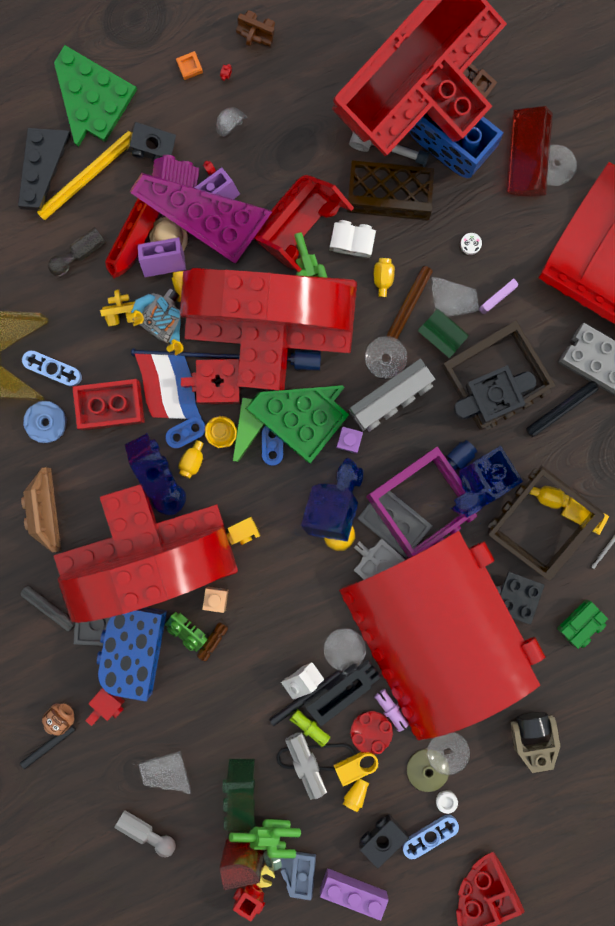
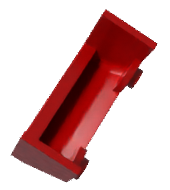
[254,175,354,272]

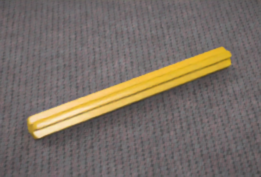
[37,131,131,220]

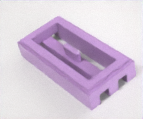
[479,279,518,314]

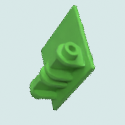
[165,612,207,652]

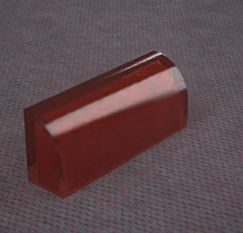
[507,106,553,196]
[220,839,263,890]

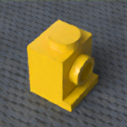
[227,517,261,545]

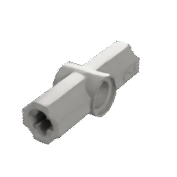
[285,732,327,800]

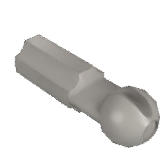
[114,810,176,858]

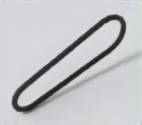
[277,744,356,771]

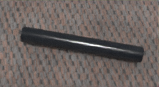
[20,724,76,769]

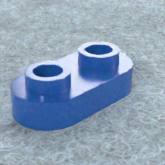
[166,417,206,448]
[262,426,283,466]

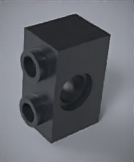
[127,122,176,163]
[359,814,409,869]

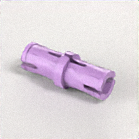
[374,689,409,732]

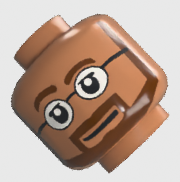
[42,703,74,736]

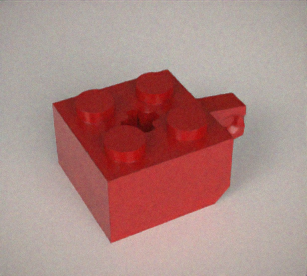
[181,359,241,405]

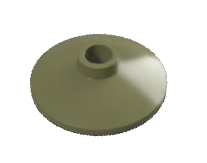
[407,749,449,792]

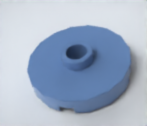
[23,401,67,443]

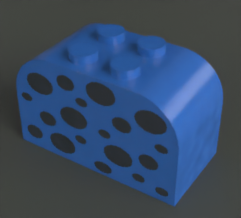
[409,113,504,178]
[97,607,167,701]

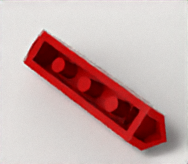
[105,198,160,279]

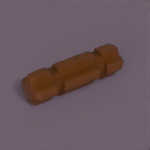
[197,623,228,662]

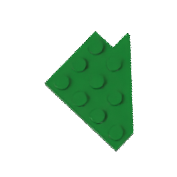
[54,45,137,147]
[245,385,349,463]

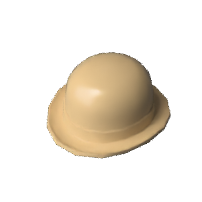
[149,217,188,251]

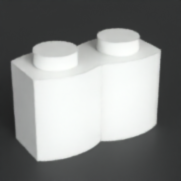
[329,220,376,258]

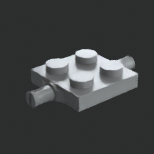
[354,538,405,579]

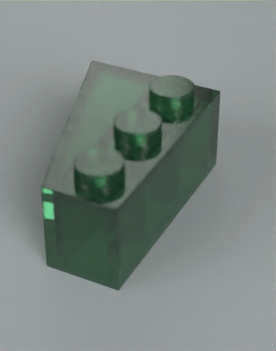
[223,759,255,839]

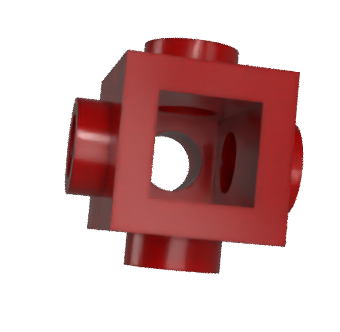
[233,881,265,921]

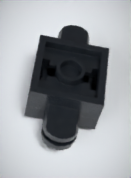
[454,365,536,425]

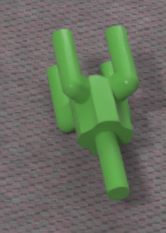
[294,232,328,278]
[229,819,301,859]

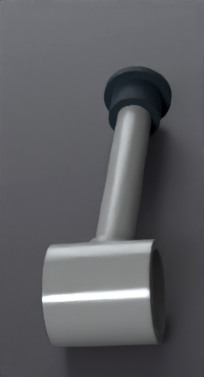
[349,132,430,167]

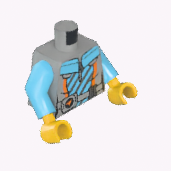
[127,289,183,355]

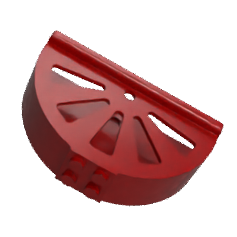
[332,0,507,156]
[180,268,357,390]
[54,483,238,623]

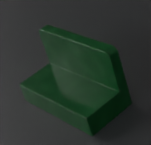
[418,309,468,358]

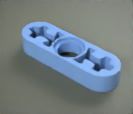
[22,351,82,387]
[402,815,459,859]

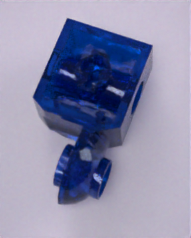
[125,433,186,515]
[450,445,523,518]
[301,458,363,542]

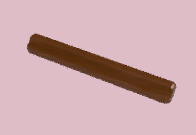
[386,266,433,342]

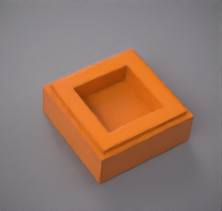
[176,51,203,80]

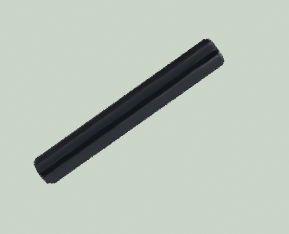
[526,381,598,437]

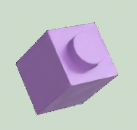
[336,427,363,454]

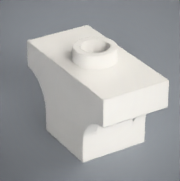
[281,662,324,699]

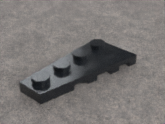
[18,128,71,211]

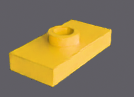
[561,497,609,535]

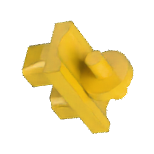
[100,290,135,326]

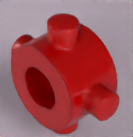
[220,64,232,81]
[203,161,216,176]

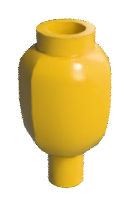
[374,258,395,297]
[178,440,204,479]
[529,486,569,509]

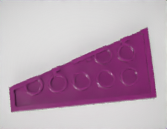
[130,173,272,264]

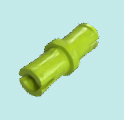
[289,709,331,747]

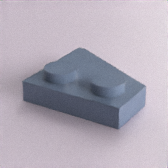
[280,852,316,900]

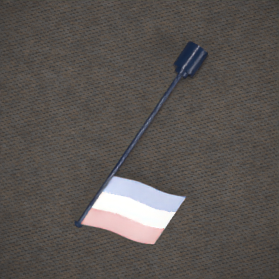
[131,348,321,420]

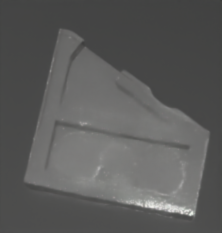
[139,751,191,794]

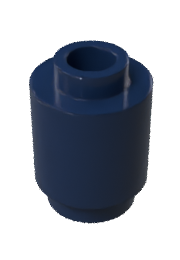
[446,440,477,471]

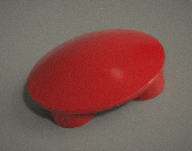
[350,711,393,754]

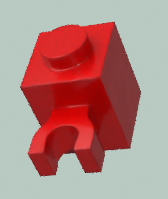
[85,688,125,726]

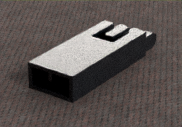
[303,660,381,727]

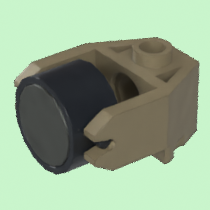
[510,712,560,773]

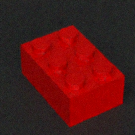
[73,379,145,431]

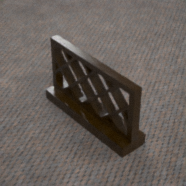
[347,160,434,220]

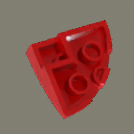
[456,851,525,926]

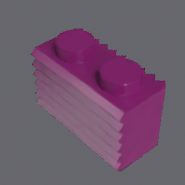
[152,155,199,188]

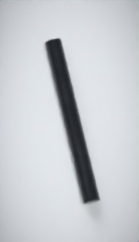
[269,670,341,726]

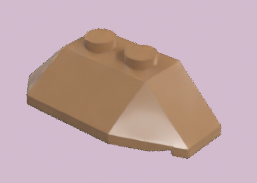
[21,467,61,552]

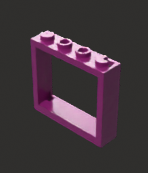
[366,446,481,558]

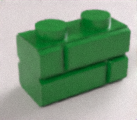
[556,599,608,649]

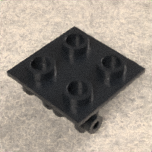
[500,572,545,625]

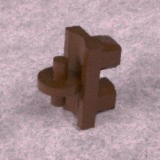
[236,10,275,47]

